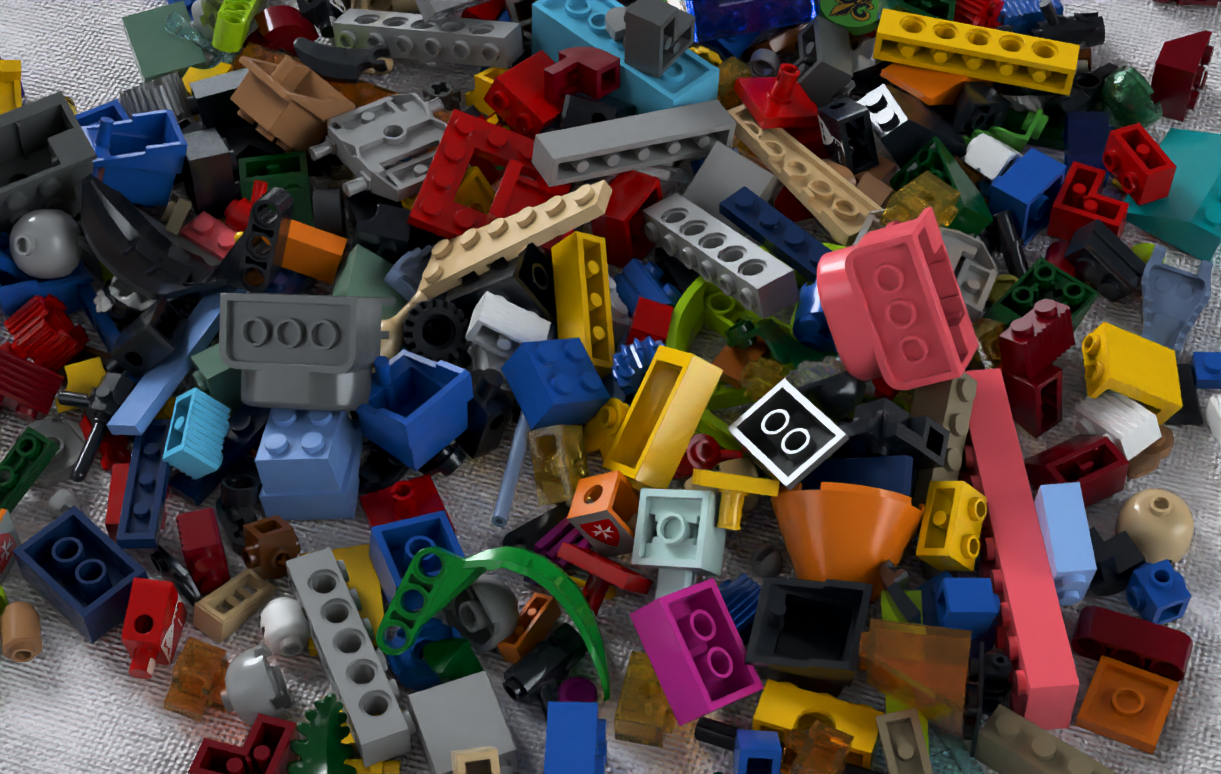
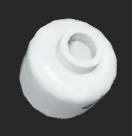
[259,597,311,657]

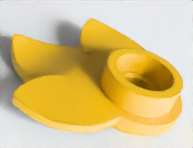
[581,398,630,462]

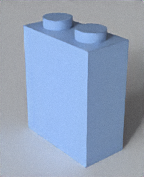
[1034,482,1097,606]

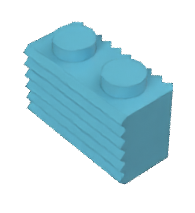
[163,387,231,479]

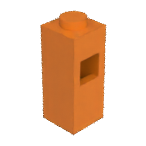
[261,219,348,284]

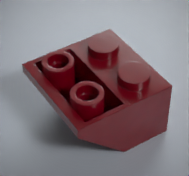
[1145,30,1214,122]
[1024,434,1130,508]

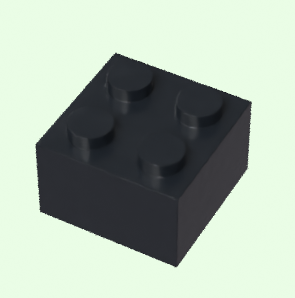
[182,127,242,219]

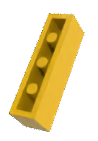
[551,231,615,378]

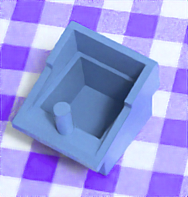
[255,408,364,520]

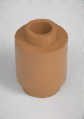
[0,602,42,662]

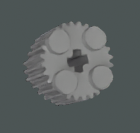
[119,72,192,122]

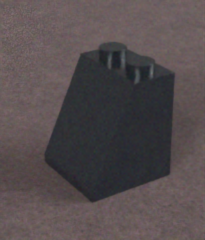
[857,83,968,169]
[445,242,556,327]

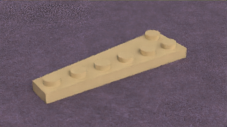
[727,104,883,247]
[417,180,612,299]

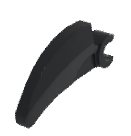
[293,37,391,84]

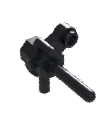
[58,372,155,482]

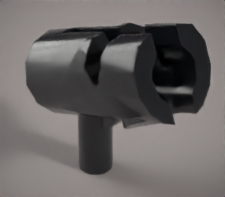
[1029,0,1105,47]
[503,622,588,721]

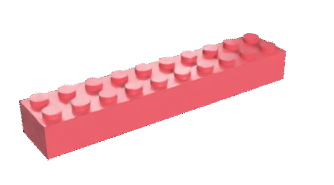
[958,368,1080,730]

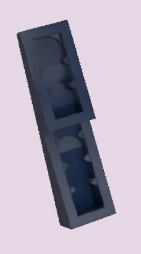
[766,455,913,501]

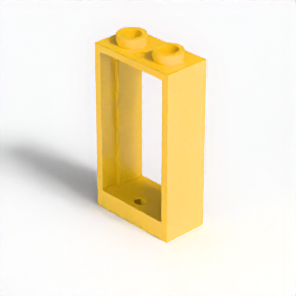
[602,345,723,491]

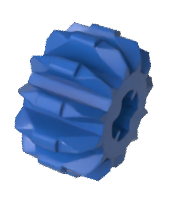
[612,336,667,396]

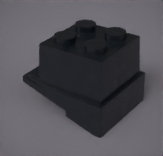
[744,576,873,697]

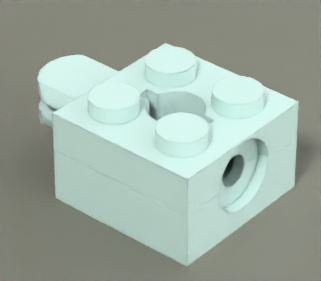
[631,488,726,600]

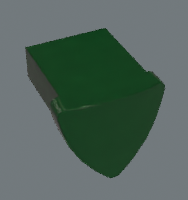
[423,638,484,684]

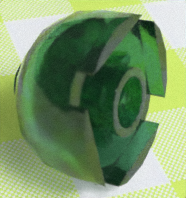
[1099,65,1163,129]

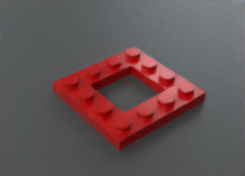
[407,108,572,239]

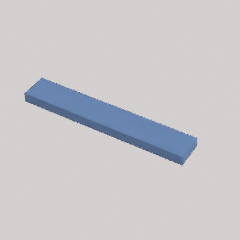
[107,285,248,435]

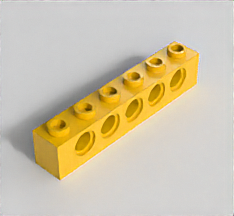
[872,8,1080,96]

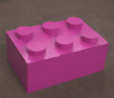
[629,578,764,726]

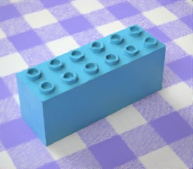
[532,0,720,115]

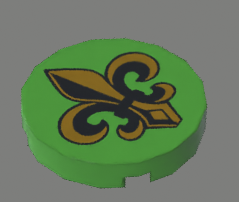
[820,0,879,35]

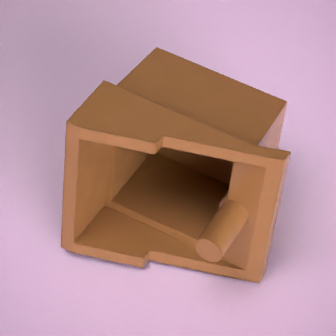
[230,55,356,156]

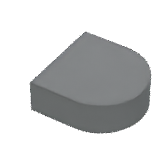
[605,7,627,41]

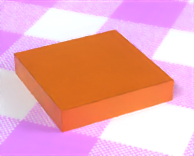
[1075,655,1179,755]

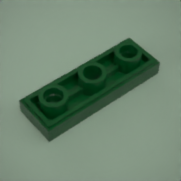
[0,426,60,514]

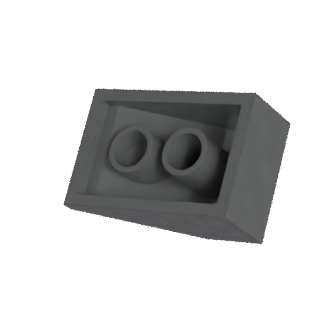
[727,378,849,491]

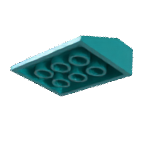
[1124,128,1221,262]

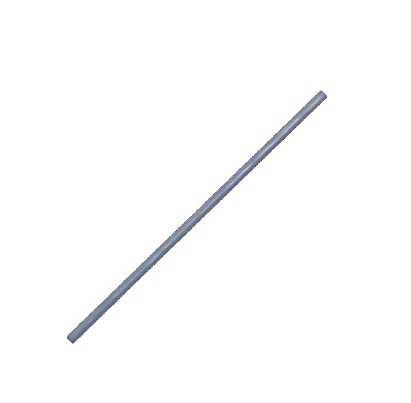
[492,178,597,527]

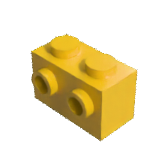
[915,481,987,572]

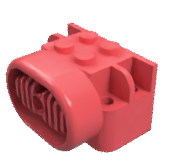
[817,207,979,390]

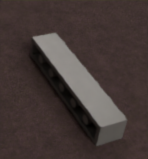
[532,99,737,187]

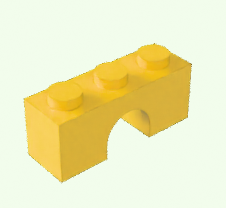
[752,679,885,770]

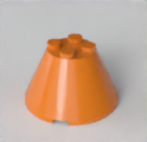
[771,482,925,604]

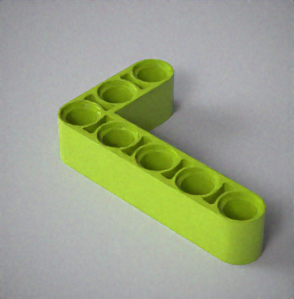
[212,0,264,53]

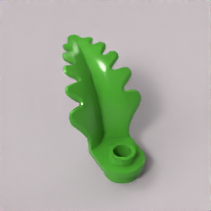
[962,108,1049,152]

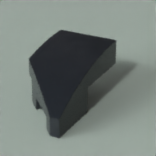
[358,452,410,495]
[879,559,921,635]

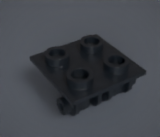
[963,642,1012,757]

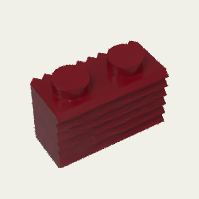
[997,298,1075,381]
[0,348,64,422]
[175,508,231,595]

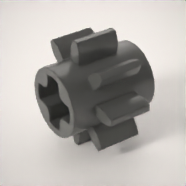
[422,80,461,120]

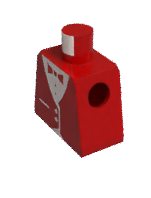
[121,577,188,679]

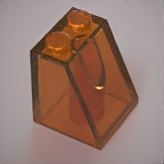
[859,618,972,736]

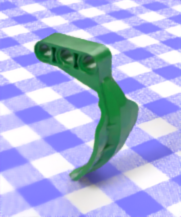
[376,546,610,702]

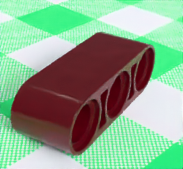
[1070,606,1193,682]

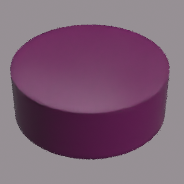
[558,677,598,702]

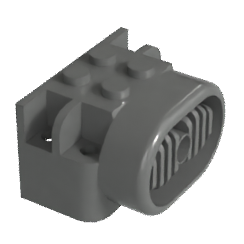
[0,91,97,235]
[219,293,396,411]

